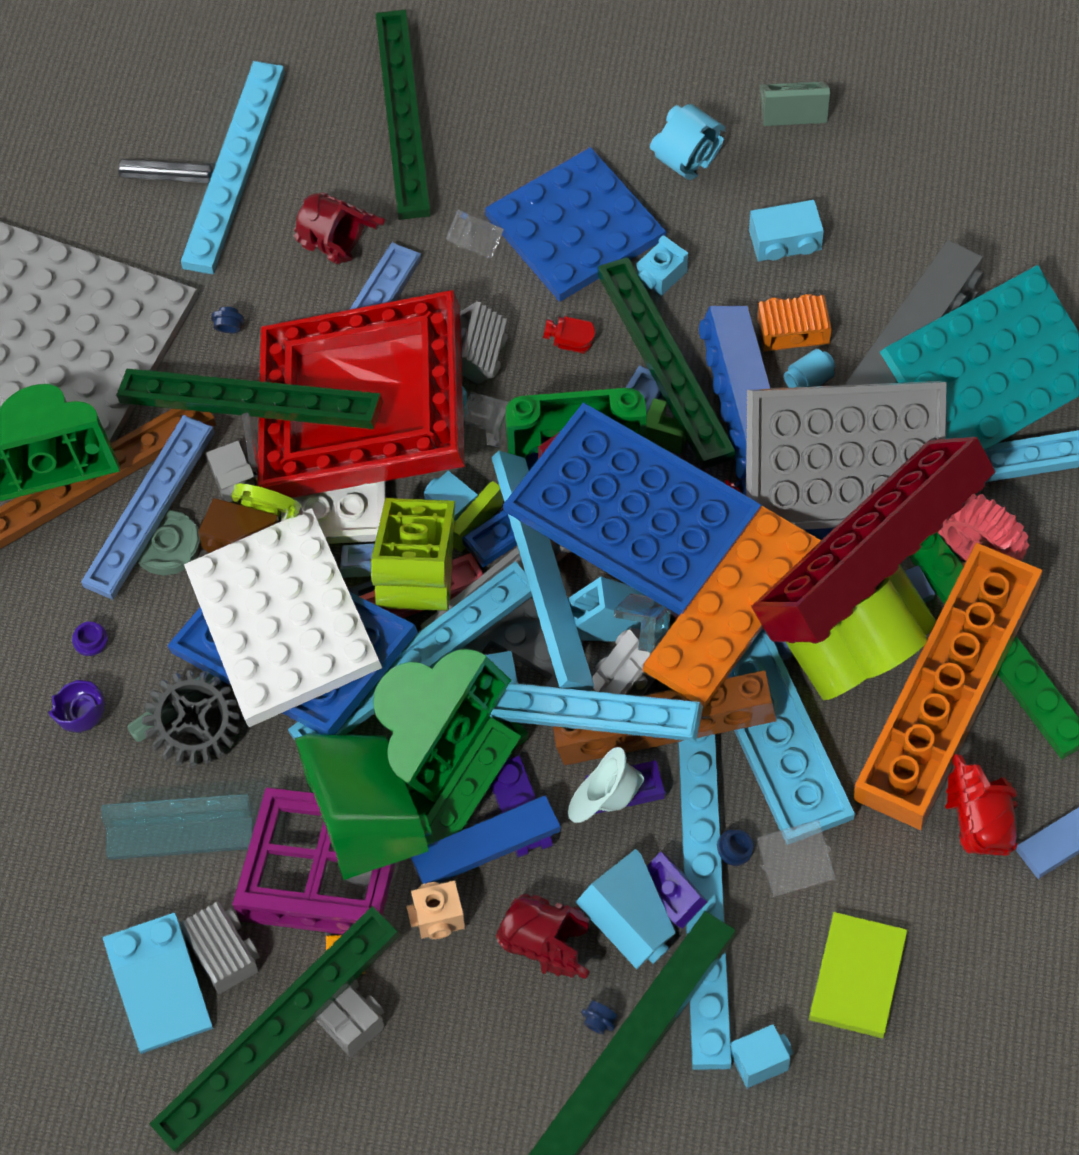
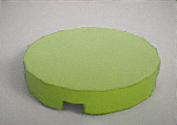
[231,483,301,519]

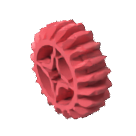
[938,494,1030,561]

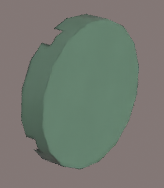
[137,510,201,576]

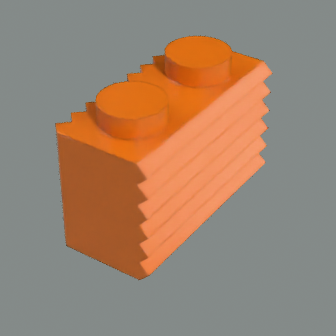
[757,294,831,351]

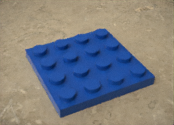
[485,147,666,302]

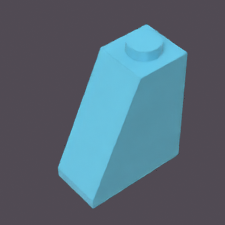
[568,577,669,641]
[575,849,675,969]

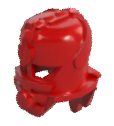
[945,754,1018,856]

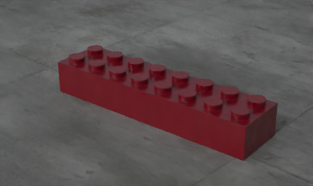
[751,437,995,644]

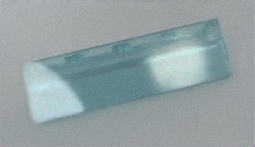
[101,794,253,860]

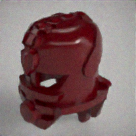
[294,192,386,265]
[496,894,590,979]

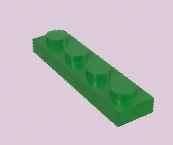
[425,717,521,845]

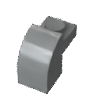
[206,441,256,502]

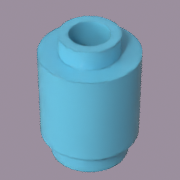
[784,349,835,388]

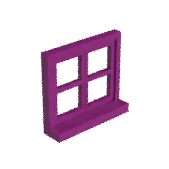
[232,788,396,934]

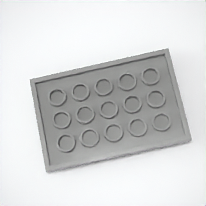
[746,381,947,530]

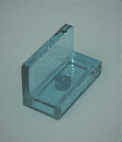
[613,594,671,653]

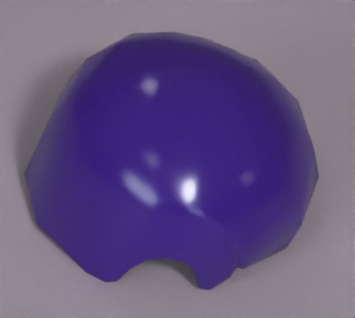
[49,680,105,733]

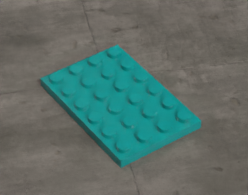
[880,265,1079,451]

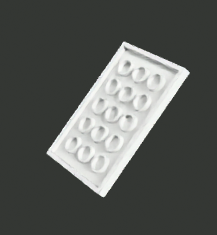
[184,508,382,727]

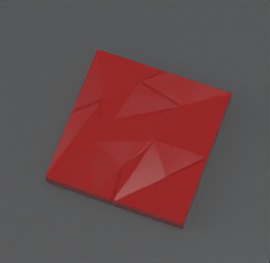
[257,290,465,498]

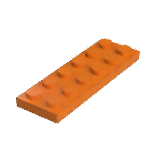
[643,505,821,708]

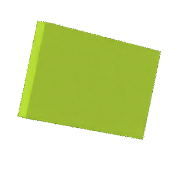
[809,912,907,1038]

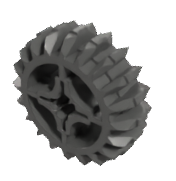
[142,670,241,768]

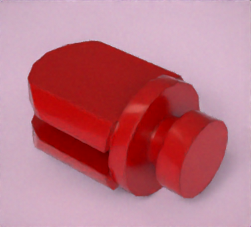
[543,316,595,354]

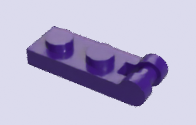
[491,756,553,858]

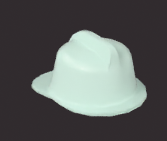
[568,747,644,823]

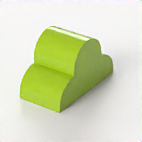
[371,498,455,611]
[786,564,936,701]

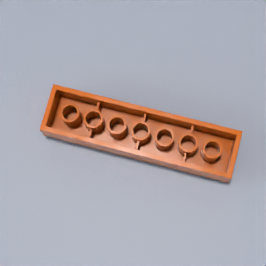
[854,542,1043,830]

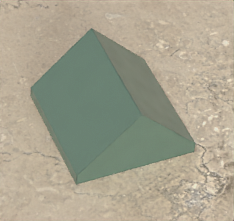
[760,81,830,126]

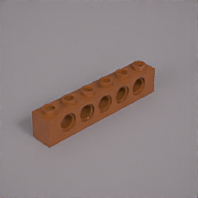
[553,670,777,766]

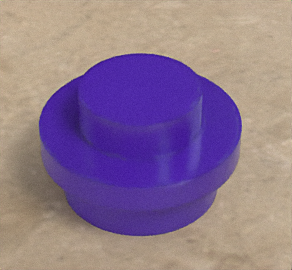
[72,621,108,656]

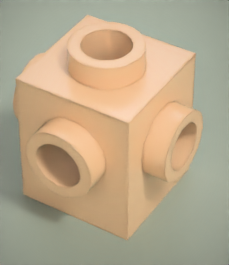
[406,881,465,939]

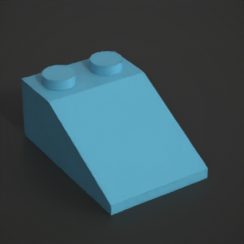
[102,912,213,1054]

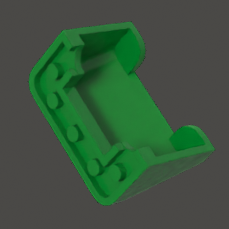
[505,388,647,461]
[295,733,431,880]

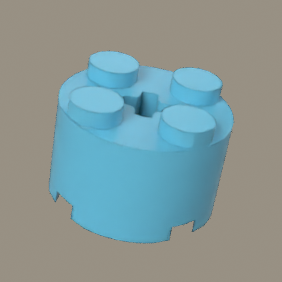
[650,104,725,180]

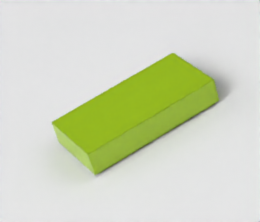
[453,481,503,552]

